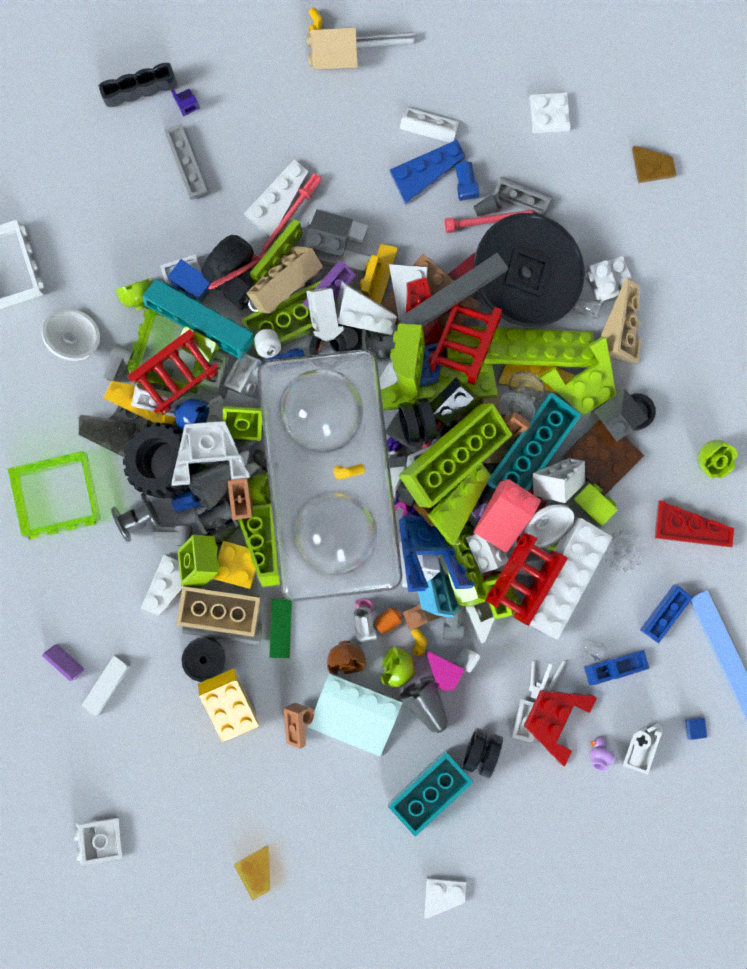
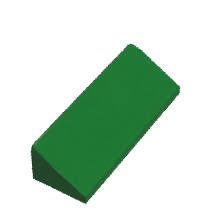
[269,599,292,658]

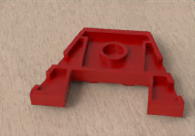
[523,690,597,767]

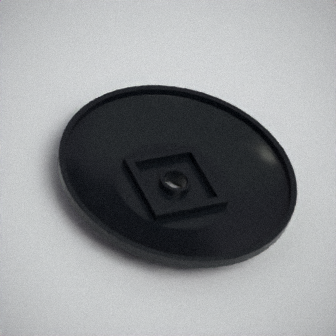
[474,213,585,327]

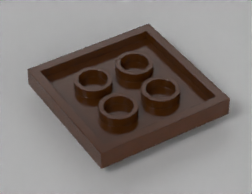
[563,419,644,496]

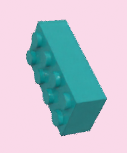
[388,750,473,837]

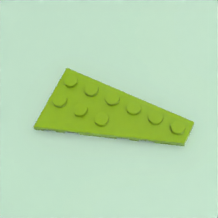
[380,362,498,411]

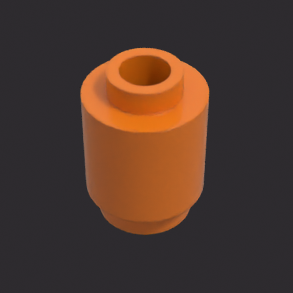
[373,607,403,635]

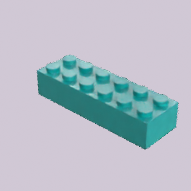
[485,392,581,491]

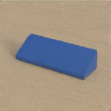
[640,585,693,643]

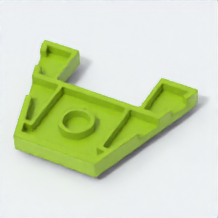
[539,336,616,415]

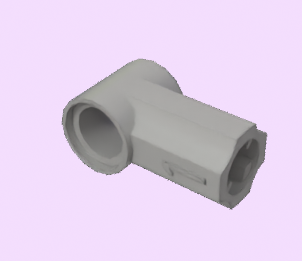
[104,343,135,382]
[153,526,192,546]
[354,606,377,644]
[443,606,464,641]

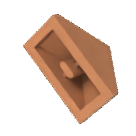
[227,478,253,520]

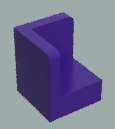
[171,89,200,117]

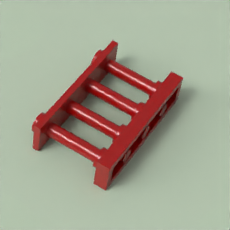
[428,301,502,385]
[127,329,220,415]
[485,532,568,627]

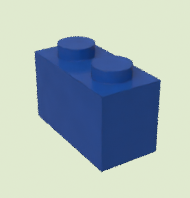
[167,259,211,302]

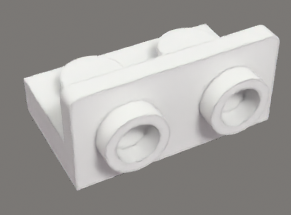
[223,354,266,397]

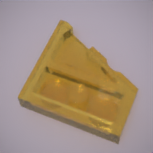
[234,845,270,901]

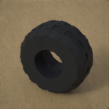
[201,235,254,291]

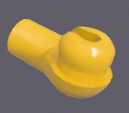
[309,7,323,34]
[333,463,365,480]
[410,627,428,657]

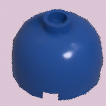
[174,398,210,432]

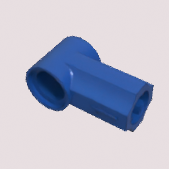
[456,161,479,201]
[171,492,205,513]

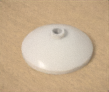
[42,309,100,360]
[520,504,574,549]

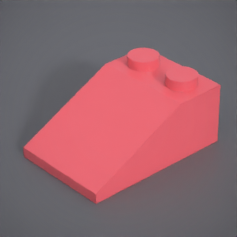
[473,479,541,553]

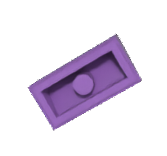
[42,644,84,681]

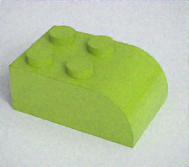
[390,324,426,396]

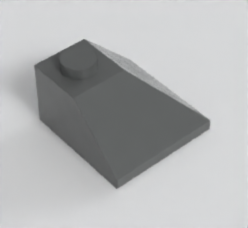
[594,389,648,442]

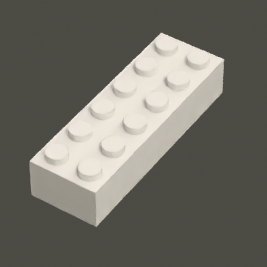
[530,517,613,640]

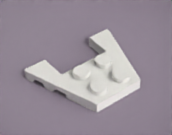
[171,421,250,486]

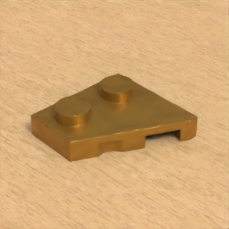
[632,146,676,183]

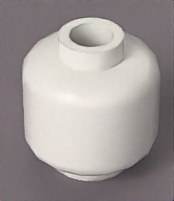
[254,329,281,358]

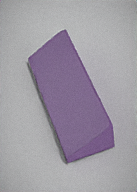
[302,261,357,309]

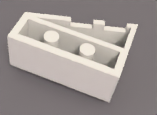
[335,281,397,335]
[533,458,585,503]

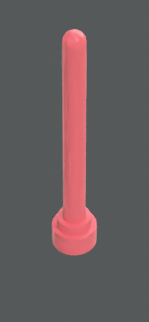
[445,210,534,233]

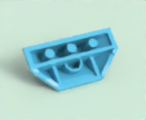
[418,562,462,618]

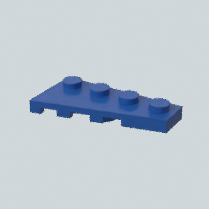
[390,140,465,205]

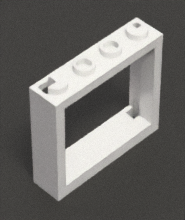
[0,220,44,309]

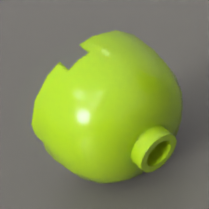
[115,278,153,311]
[697,440,738,479]
[248,473,277,507]
[380,647,416,687]

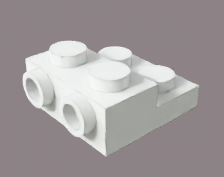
[586,256,633,304]
[73,817,122,866]

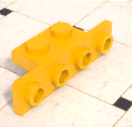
[360,244,398,304]

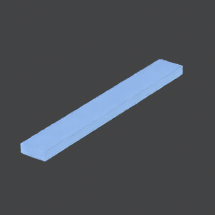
[690,590,747,720]

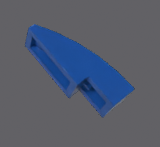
[584,650,650,685]

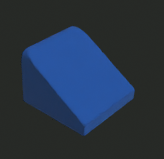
[685,718,707,740]

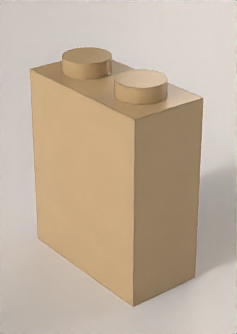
[307,28,358,70]

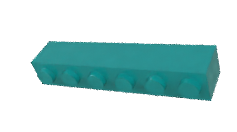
[143,279,254,360]

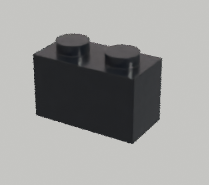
[220,276,251,310]

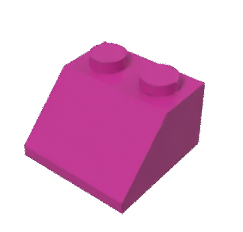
[425,650,465,692]

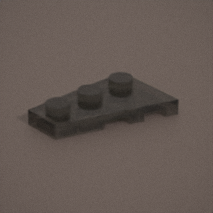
[79,415,136,458]

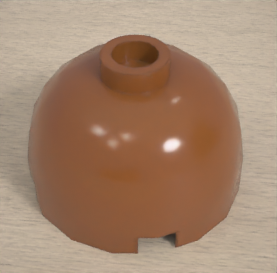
[327,640,367,674]

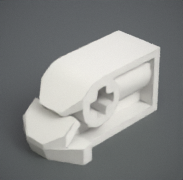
[306,287,344,341]
[623,723,663,775]

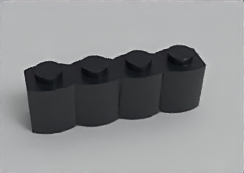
[98,63,177,107]

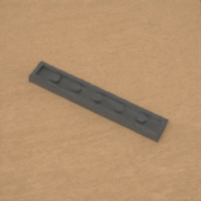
[399,253,509,327]

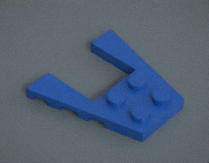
[399,516,475,592]

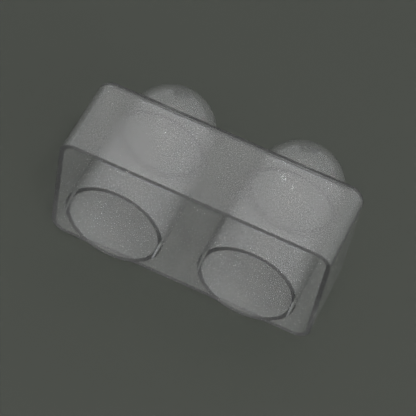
[257,349,403,602]

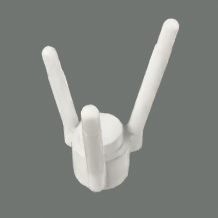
[529,661,566,699]

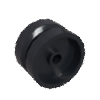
[398,397,437,446]
[181,637,226,682]
[463,727,503,778]

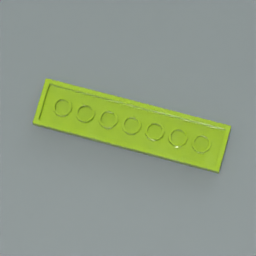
[443,325,597,367]

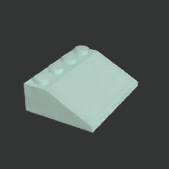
[308,673,402,756]

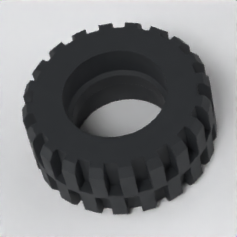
[123,422,200,499]

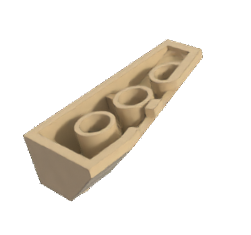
[601,279,641,363]

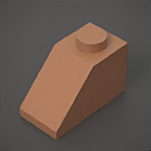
[402,604,442,630]

